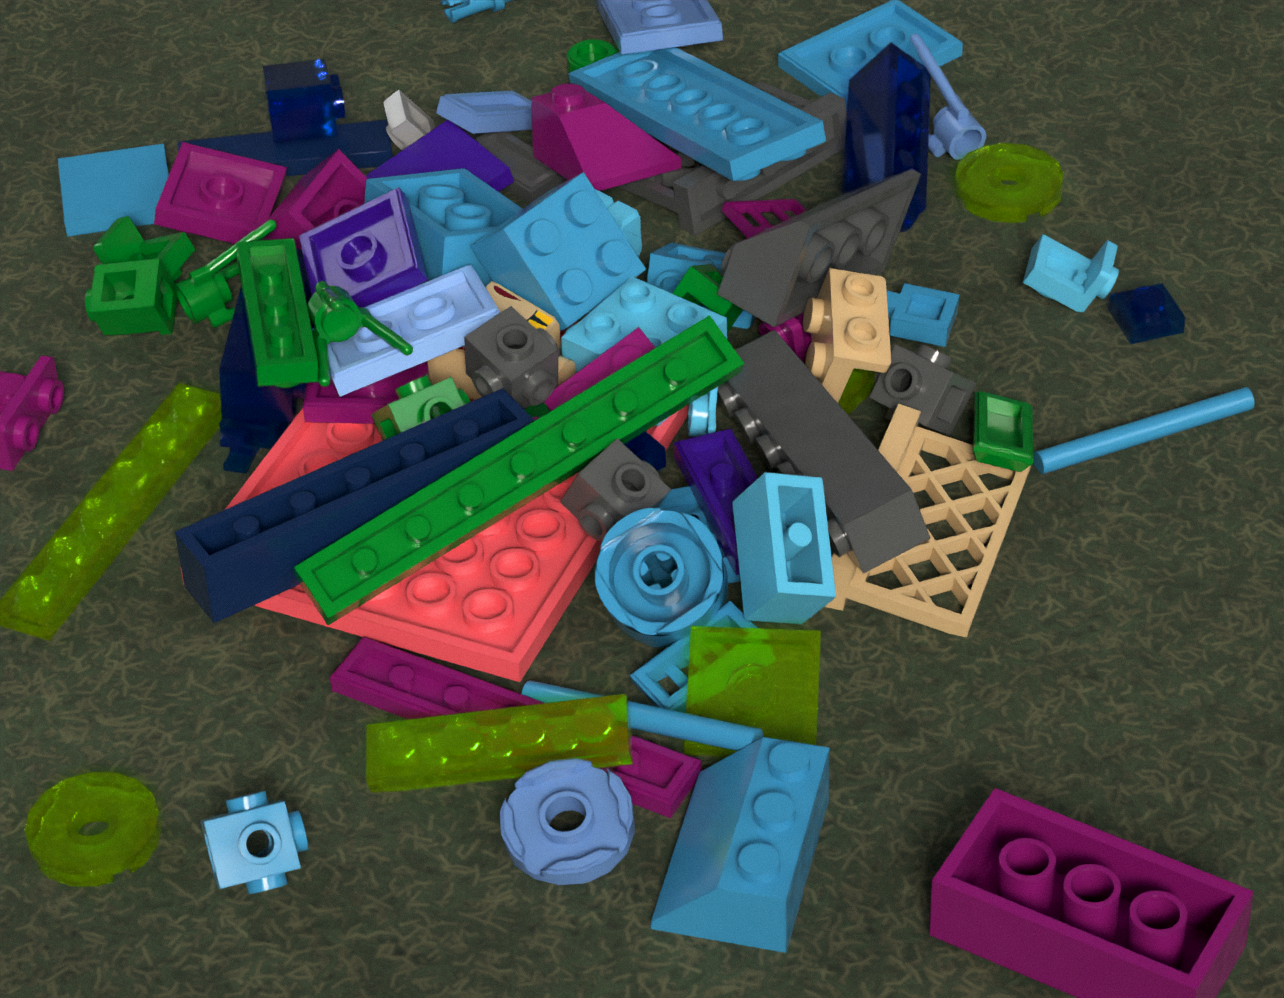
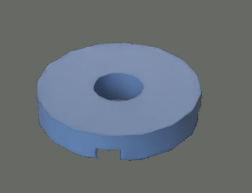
[500,758,635,885]

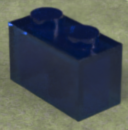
[263,59,345,143]

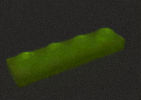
[366,694,633,793]

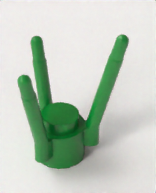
[174,219,312,328]
[308,281,413,387]

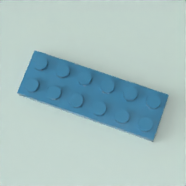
[568,47,826,181]

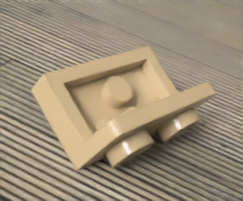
[803,268,891,403]

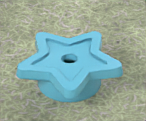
[688,387,718,437]

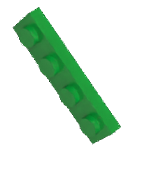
[236,238,319,388]

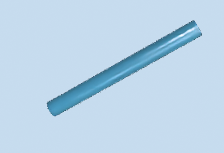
[1033,387,1255,475]
[522,680,764,751]

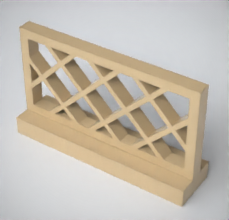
[824,404,1031,637]

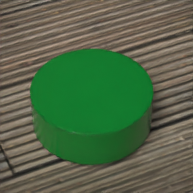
[567,39,618,73]

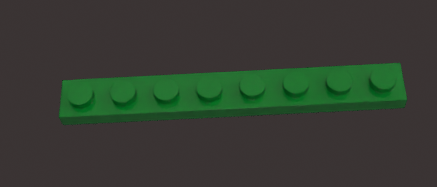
[294,315,744,625]

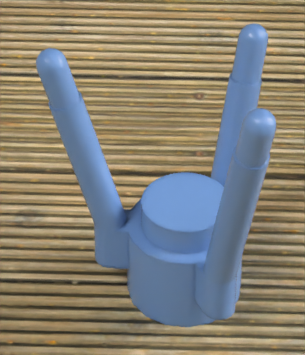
[877,34,986,160]

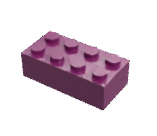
[930,788,1254,998]

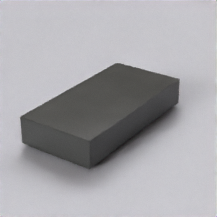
[474,132,567,204]

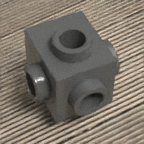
[464,306,560,410]
[869,343,976,436]
[560,438,672,542]

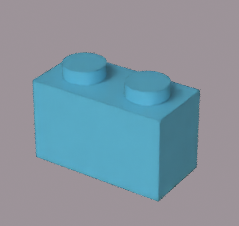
[732,472,836,624]

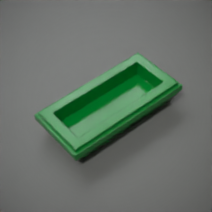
[973,391,1034,472]

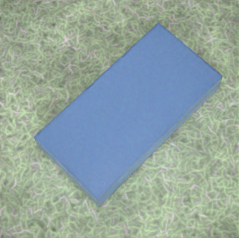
[436,91,532,134]

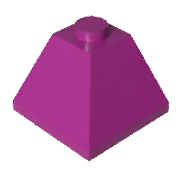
[531,84,681,191]

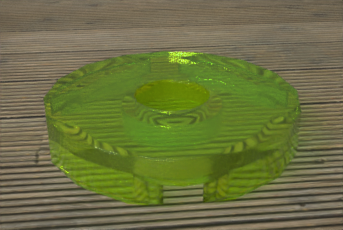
[954,143,1064,223]
[24,772,162,887]

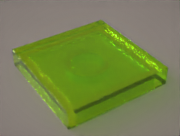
[684,626,821,756]

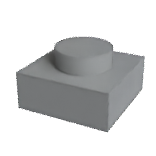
[383,89,435,150]

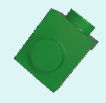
[93,216,195,282]

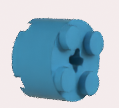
[595,508,728,647]

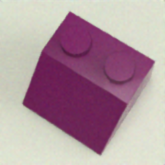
[261,149,368,281]

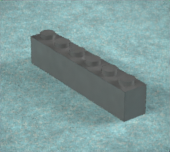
[717,330,931,574]

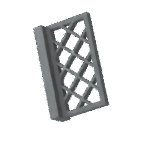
[617,81,851,236]

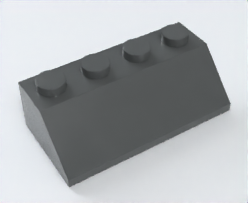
[717,169,921,327]

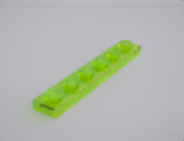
[0,383,232,641]

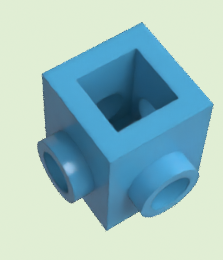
[200,791,308,894]

